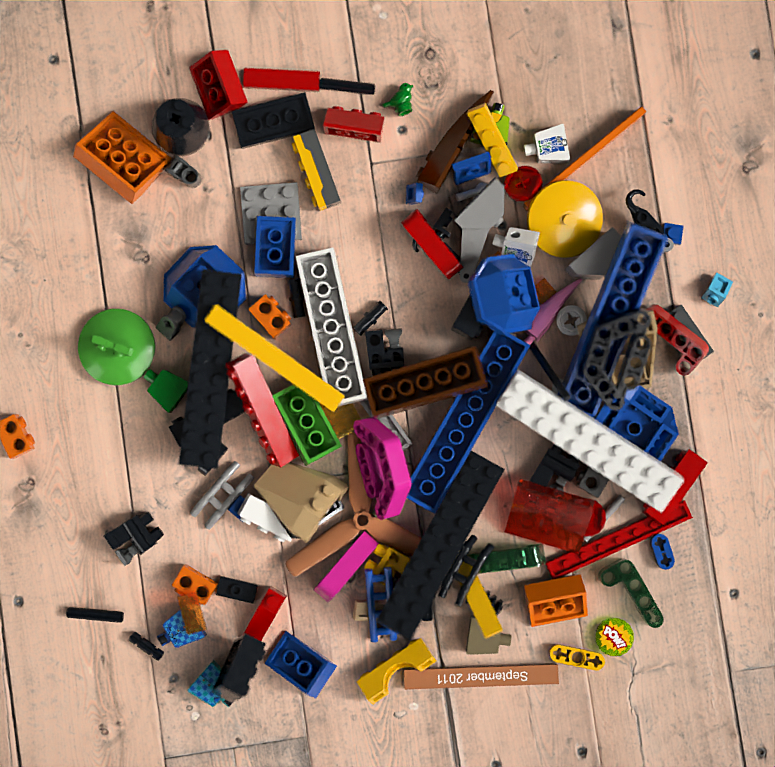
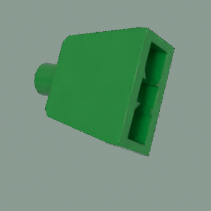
[143,369,189,413]

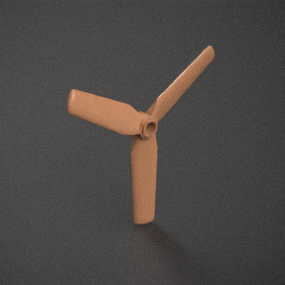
[286,432,422,577]

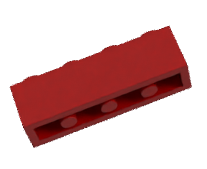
[642,449,708,526]

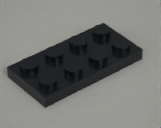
[232,92,315,149]

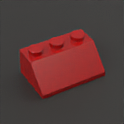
[189,50,248,120]
[323,106,384,143]

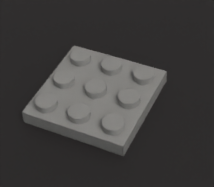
[240,182,302,245]

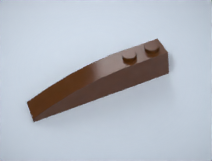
[416,90,494,194]

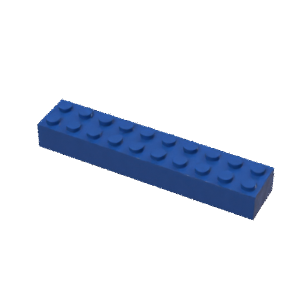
[558,221,669,419]
[407,331,530,514]

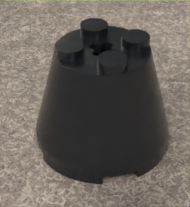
[152,98,210,156]

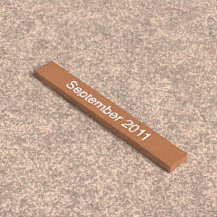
[404,664,559,690]

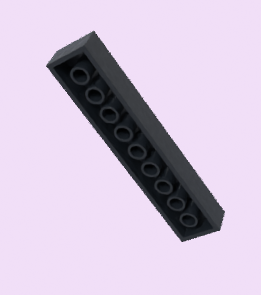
[179,269,242,469]
[376,450,505,641]

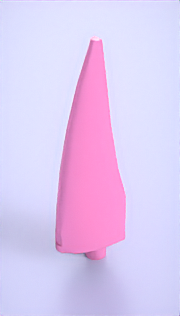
[524,278,582,345]

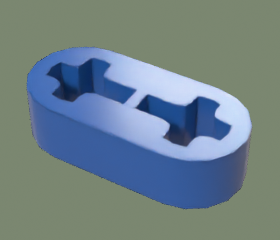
[650,533,675,570]

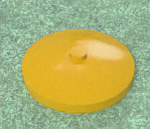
[527,180,603,258]

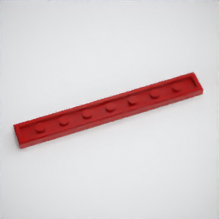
[544,500,693,579]

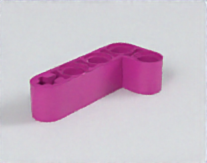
[313,531,379,602]

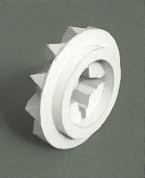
[556,305,587,336]

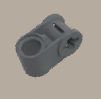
[164,154,201,188]
[156,306,186,341]

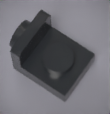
[433,208,453,239]

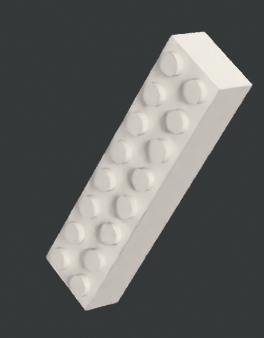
[296,248,368,406]

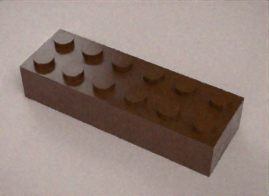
[363,346,488,419]

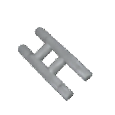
[190,461,254,530]

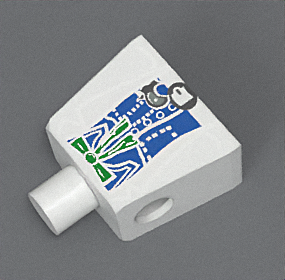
[524,124,570,163]
[493,227,540,267]

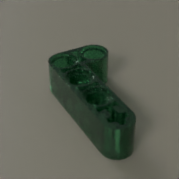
[468,544,546,574]
[598,558,664,628]

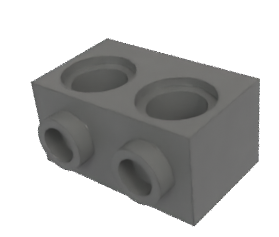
[576,465,609,498]

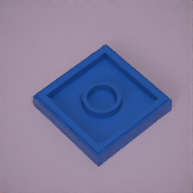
[452,151,491,185]

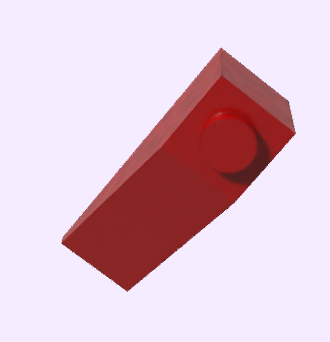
[243,586,287,641]

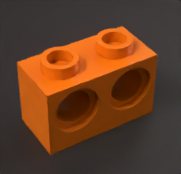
[248,294,292,339]
[0,414,35,459]
[171,564,219,606]

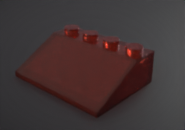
[505,479,595,554]

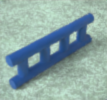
[365,567,397,643]

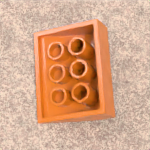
[73,111,172,204]

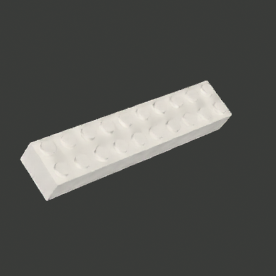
[496,370,684,513]

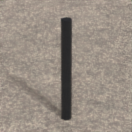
[529,341,571,401]

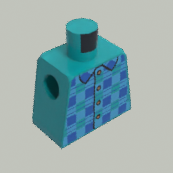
[187,660,233,708]

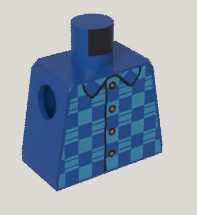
[157,603,207,648]

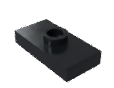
[216,576,258,604]

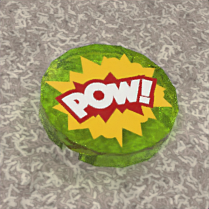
[595,618,634,657]

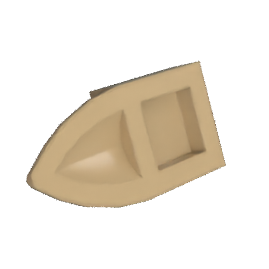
[352,600,385,621]

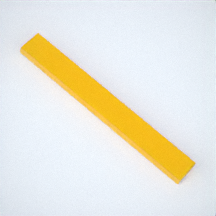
[205,305,345,412]

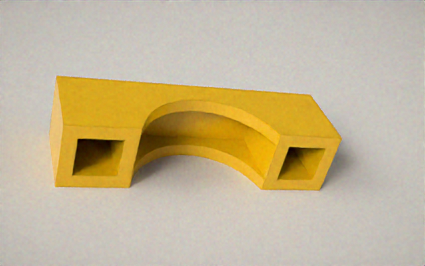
[356,638,436,705]

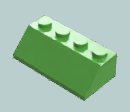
[272,384,342,466]

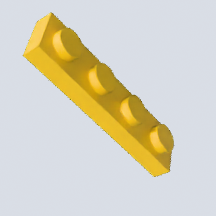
[467,103,518,177]

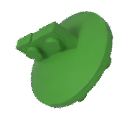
[78,309,155,385]

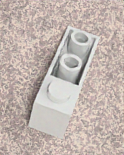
[237,493,292,542]

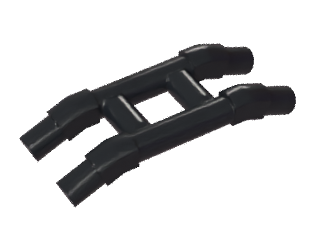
[438,535,494,607]

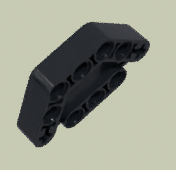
[581,308,651,411]

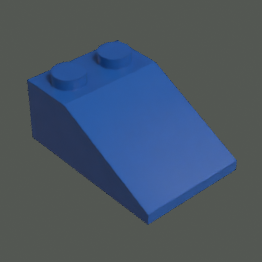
[254,216,296,278]
[265,631,337,698]

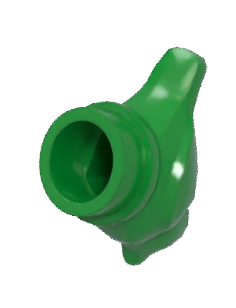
[382,83,413,116]

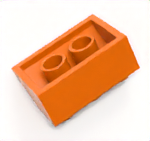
[524,574,588,627]

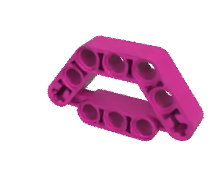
[354,417,411,520]

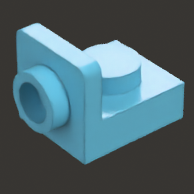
[702,273,733,307]

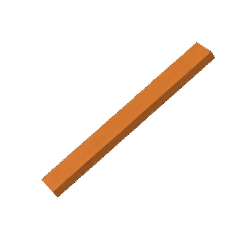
[523,107,646,211]

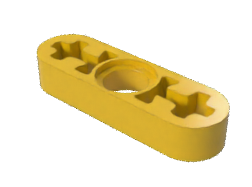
[549,644,605,670]

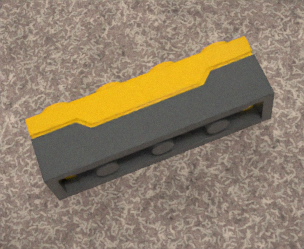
[291,129,341,211]

